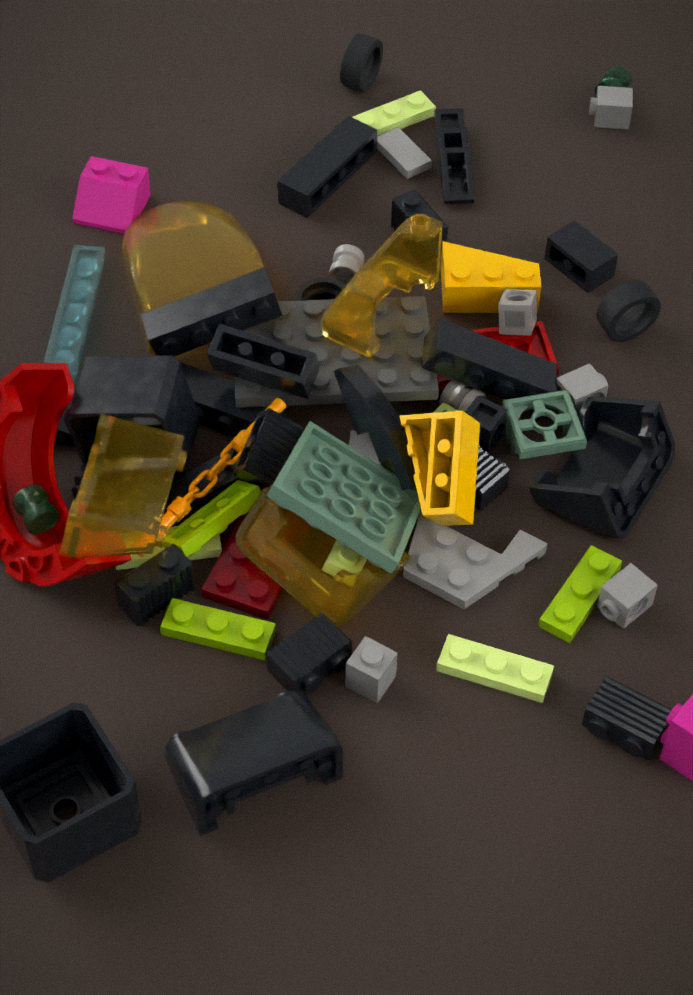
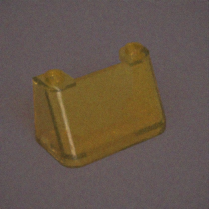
[321,214,443,358]
[60,413,188,559]
[236,484,411,628]

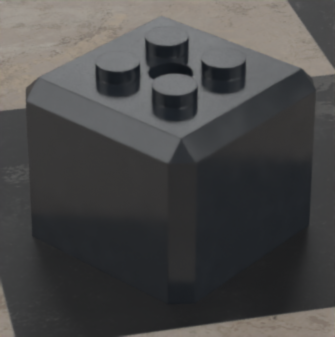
[63,355,200,481]
[0,702,142,883]

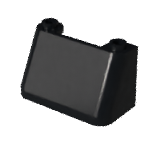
[528,396,675,539]
[164,690,343,836]

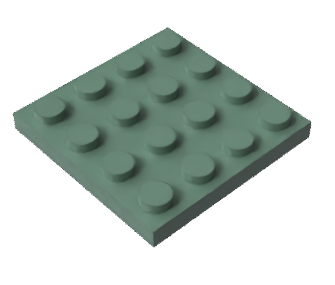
[266,421,421,574]

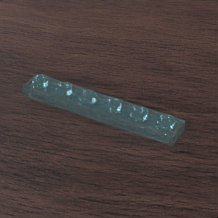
[43,245,106,383]

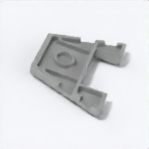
[403,510,548,609]

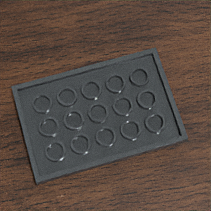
[235,296,439,408]

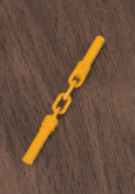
[132,398,287,557]

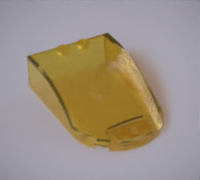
[122,201,264,354]

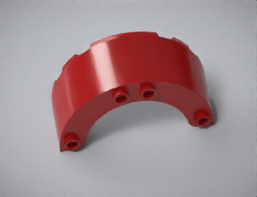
[0,363,132,586]

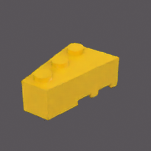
[440,241,541,313]
[399,411,480,526]

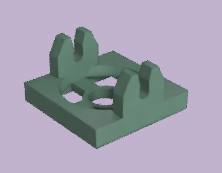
[502,390,587,459]

